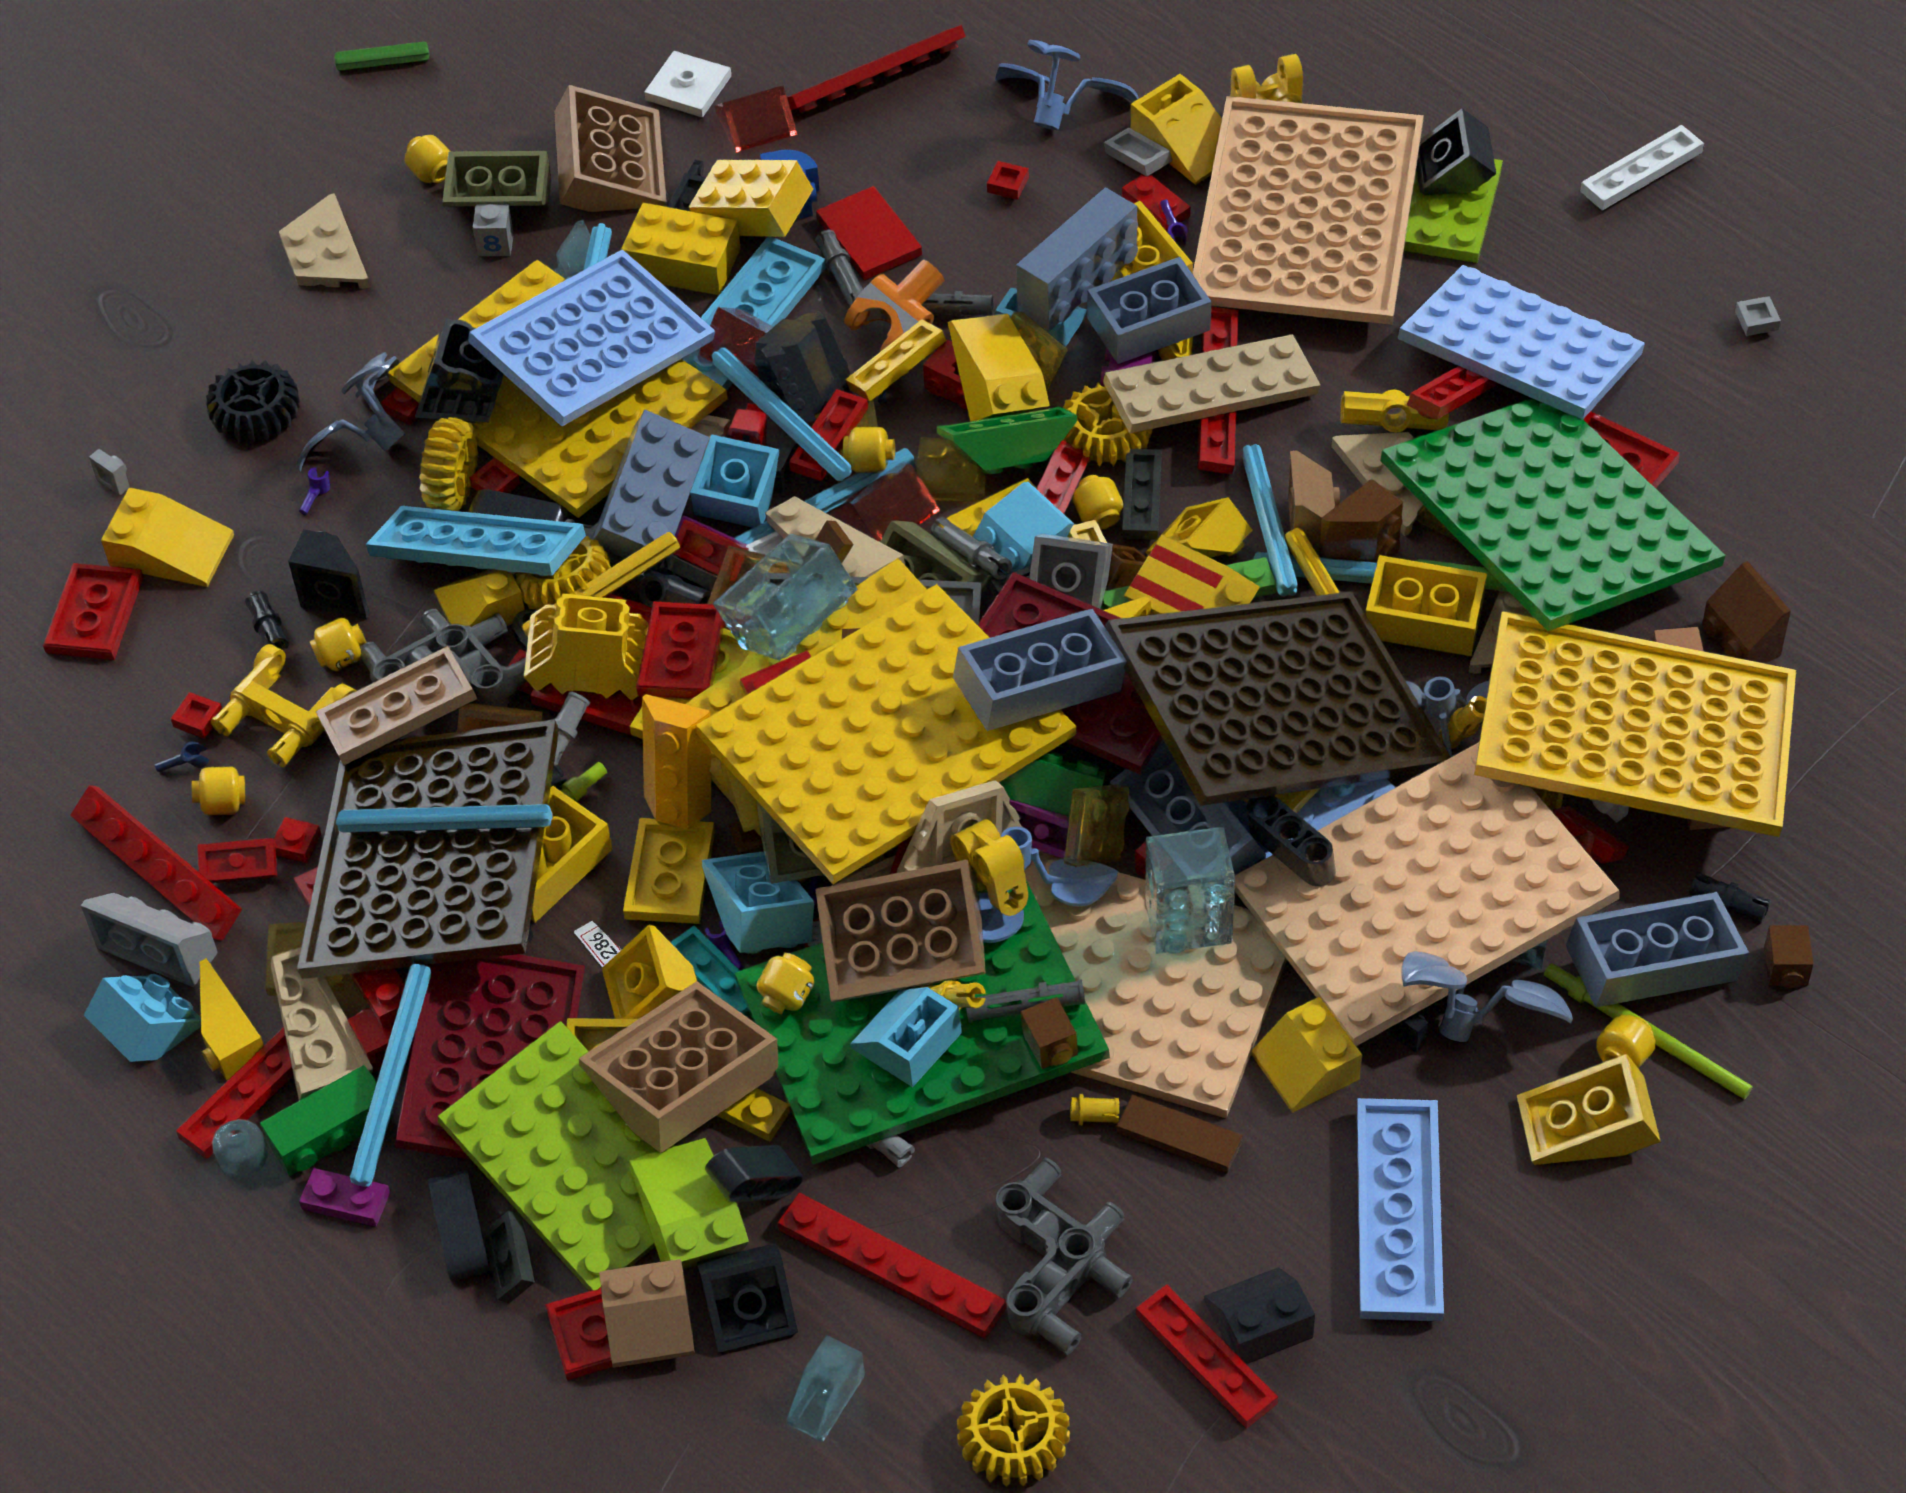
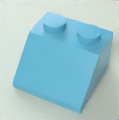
[690,434,779,528]
[973,482,1074,575]

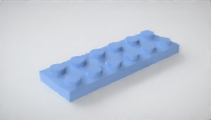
[1357,1098,1444,1321]

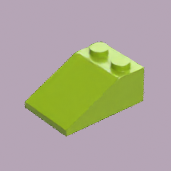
[628,1138,749,1270]

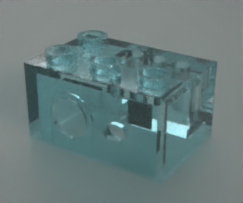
[712,534,858,661]
[1145,827,1235,954]

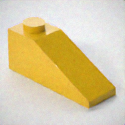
[199,958,264,1081]

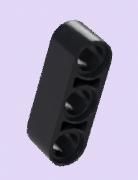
[468,489,572,522]
[1246,795,1336,886]
[705,1145,804,1203]
[428,1169,491,1282]

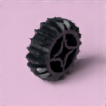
[206,360,300,444]

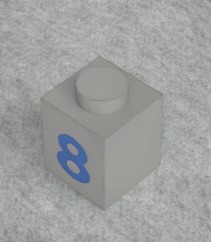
[473,204,514,256]

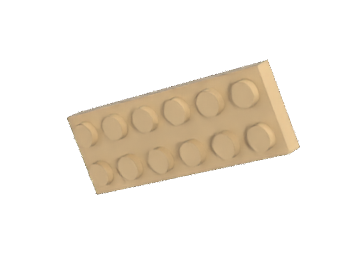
[1103,334,1320,433]

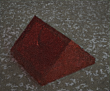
[714,85,797,152]
[699,307,773,377]
[846,461,940,542]

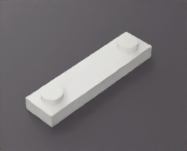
[1580,125,1704,210]

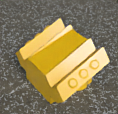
[524,594,649,700]

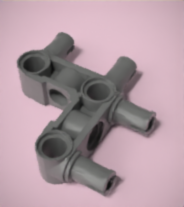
[360,609,527,713]
[996,1158,1133,1355]

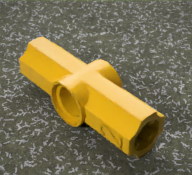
[1340,389,1449,433]

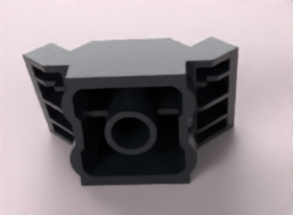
[755,311,851,423]
[415,318,504,423]

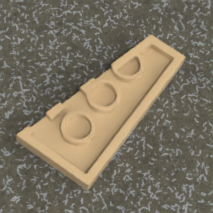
[765,496,905,577]
[271,947,373,1101]

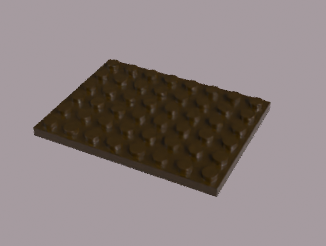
[1105,592,1451,806]
[297,720,559,979]

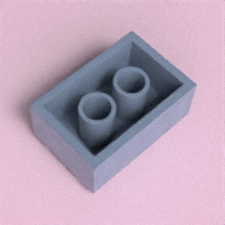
[1087,257,1212,364]

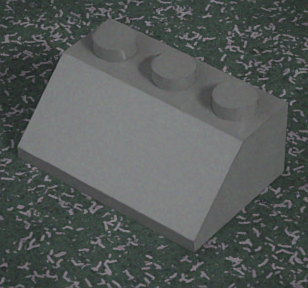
[81,893,218,987]

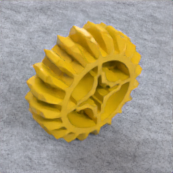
[1063,382,1153,467]
[419,417,478,511]
[515,536,611,611]
[957,1374,1070,1487]

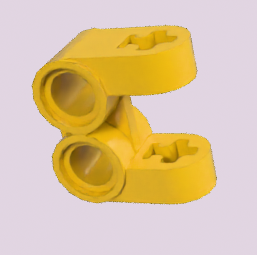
[1230,54,1303,103]
[950,819,1028,916]

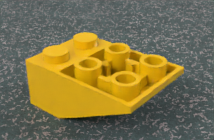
[1131,74,1222,185]

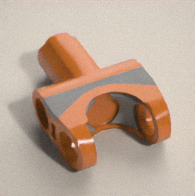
[844,260,945,352]

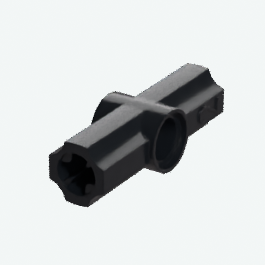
[615,561,714,607]

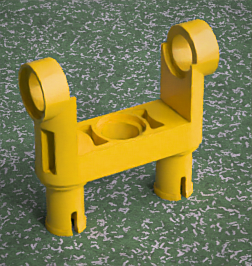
[211,644,357,767]

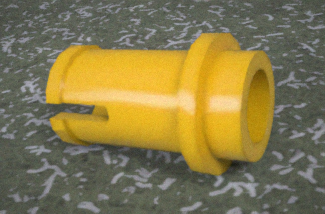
[1070,1094,1119,1126]

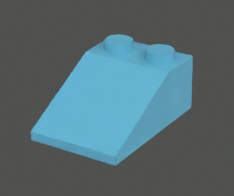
[702,851,814,953]

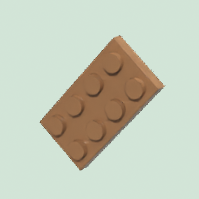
[316,646,477,765]

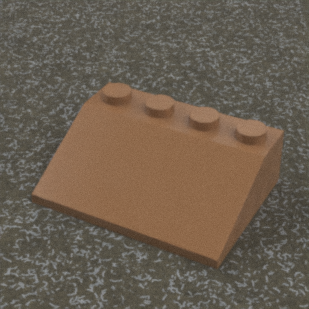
[554,85,666,212]
[815,860,986,1003]
[578,981,778,1153]

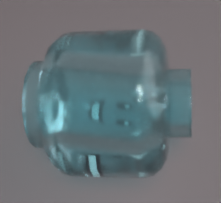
[212,1119,268,1179]

